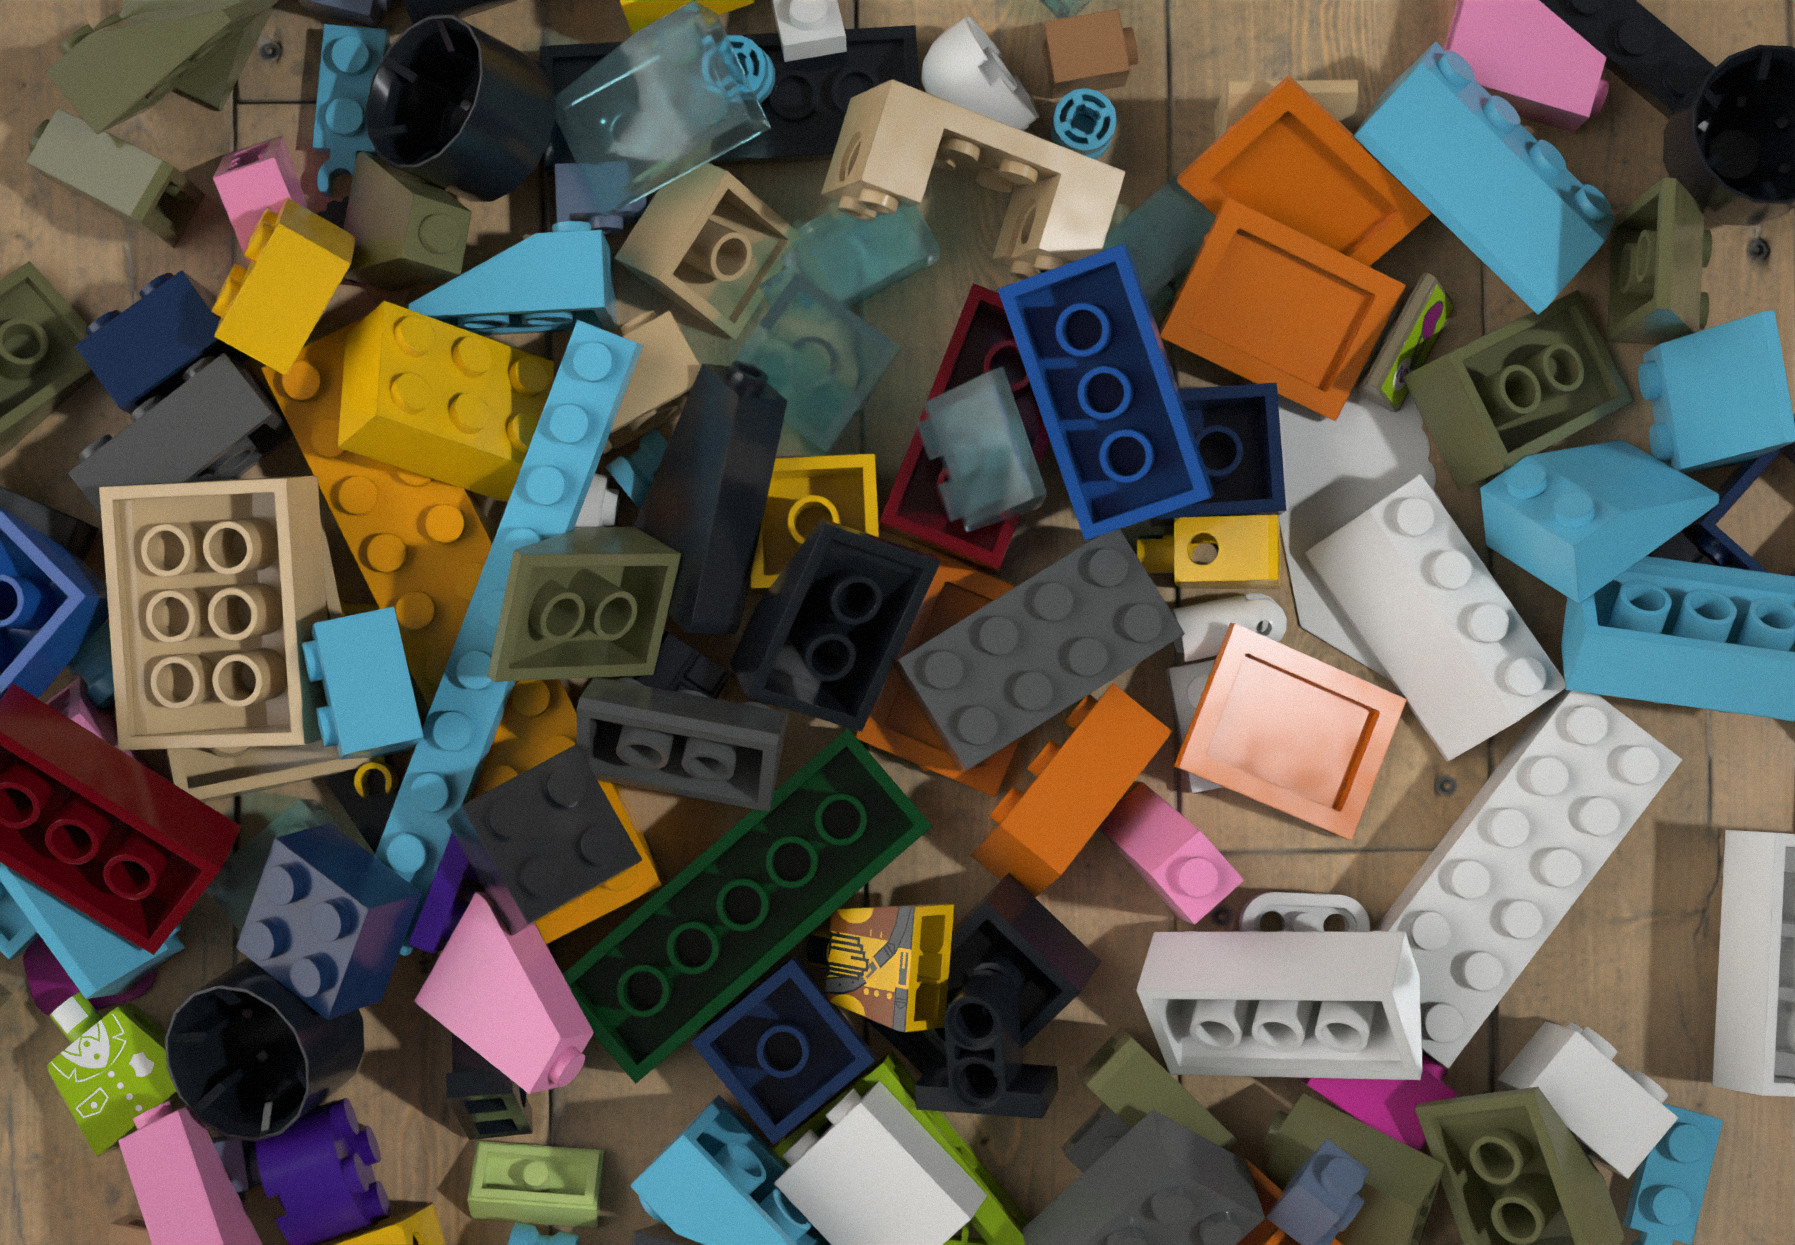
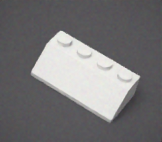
[1303,474,1565,761]
[1712,830,1795,1097]
[1136,931,1423,1080]

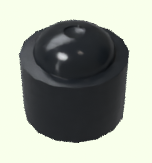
[366,14,556,202]
[1663,45,1795,226]
[165,958,364,1142]

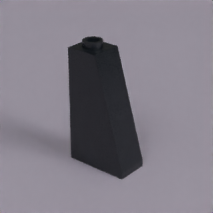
[633,361,788,634]

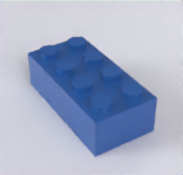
[998,244,1214,541]

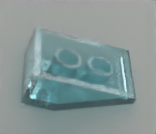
[555,0,771,217]

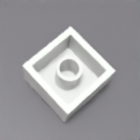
[1498,1021,1678,1179]

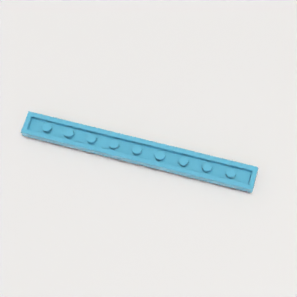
[374,320,643,956]

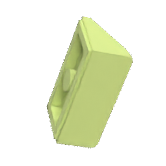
[467,1141,604,1228]

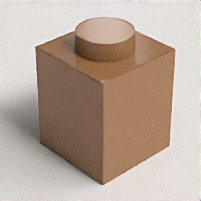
[1041,9,1138,99]

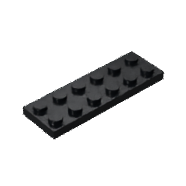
[539,25,919,176]

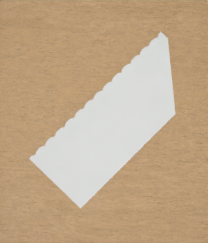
[1251,300,1442,680]

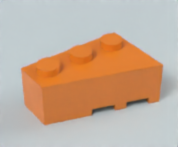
[970,683,1173,898]

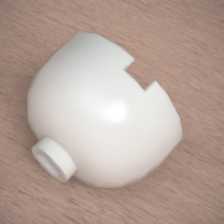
[921,17,1039,131]

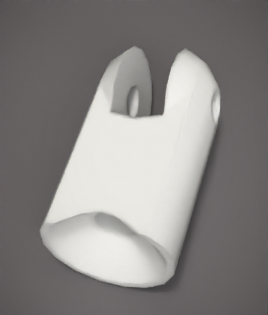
[1171,593,1287,662]

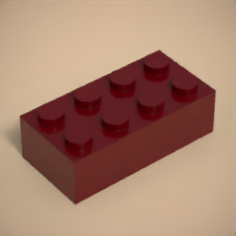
[879,283,1050,575]
[0,683,241,955]

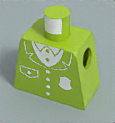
[47,992,179,1157]

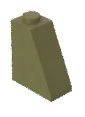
[26,108,205,248]
[343,152,472,291]
[1077,1027,1238,1153]
[1264,1093,1445,1245]

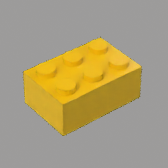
[338,301,554,503]

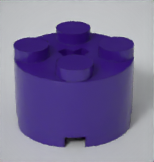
[256,1098,391,1245]

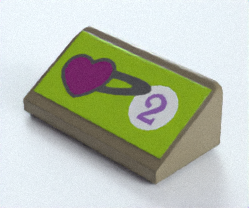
[1356,273,1454,412]

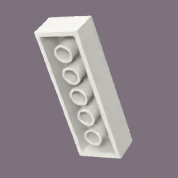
[1373,688,1682,1068]

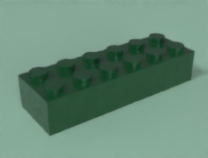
[562,728,933,1084]

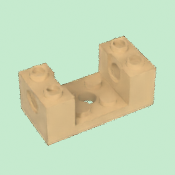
[821,79,1126,280]

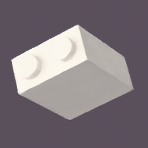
[774,1081,987,1245]

